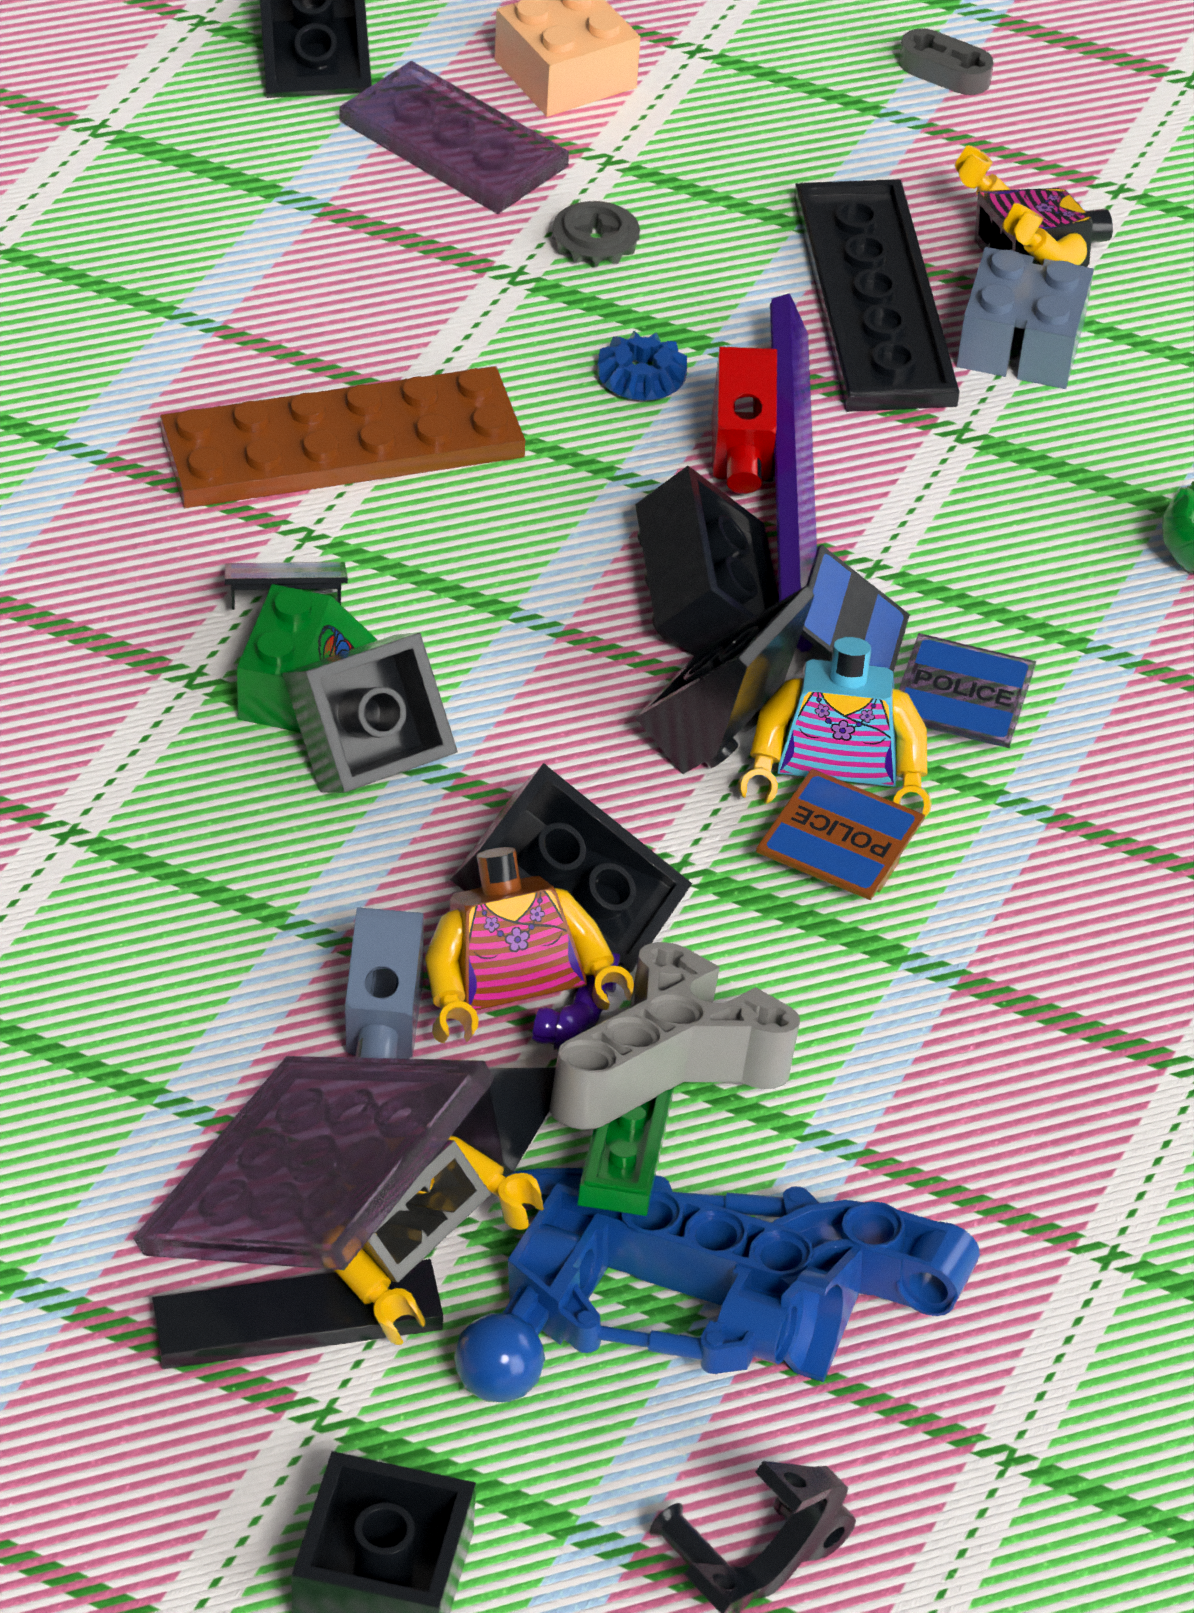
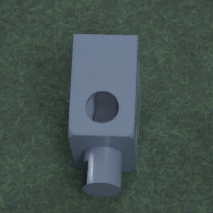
[345,907,424,1079]

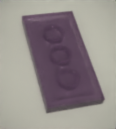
[339,61,569,215]

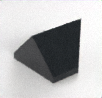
[406,1067,556,1176]

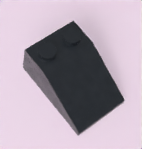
[260,0,372,98]
[636,586,815,774]
[450,763,693,973]

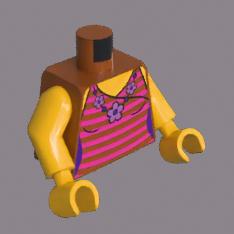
[425,847,634,1043]

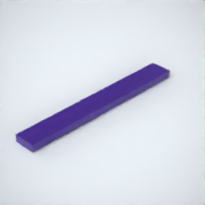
[770,293,817,652]

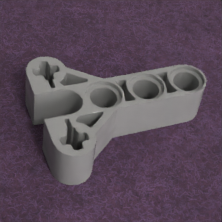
[549,942,800,1130]

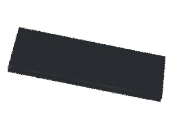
[794,179,960,412]

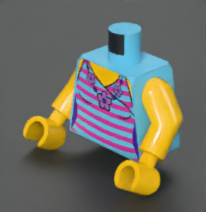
[738,637,932,817]

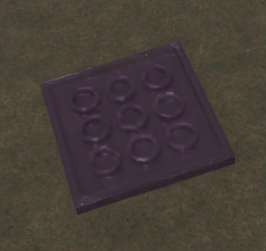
[133,1056,494,1270]

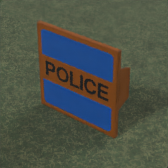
[756,769,925,901]

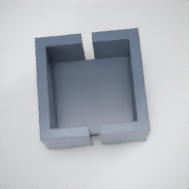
[957,247,1094,389]

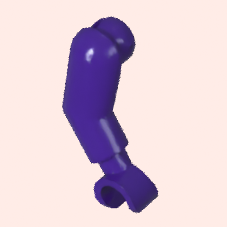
[532,952,620,1050]

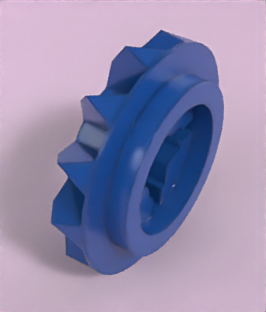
[597,331,687,400]

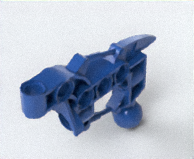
[454,1168,980,1402]

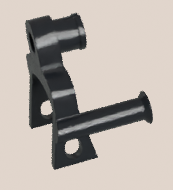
[649,1461,856,1613]

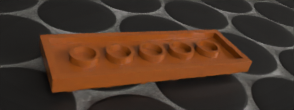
[160,366,525,509]

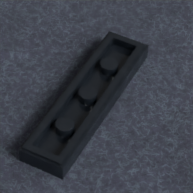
[152,1259,443,1369]

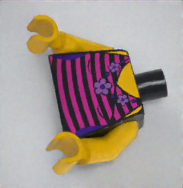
[954,145,1113,267]

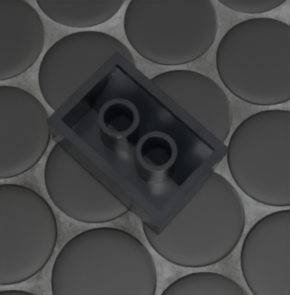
[635,466,779,656]

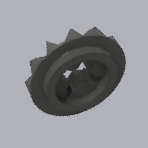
[552,201,640,267]

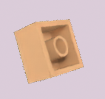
[495,0,640,117]

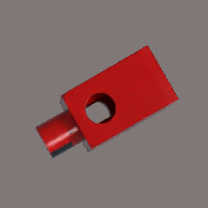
[711,346,777,494]

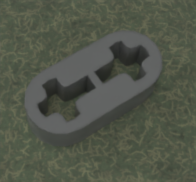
[899,28,994,95]

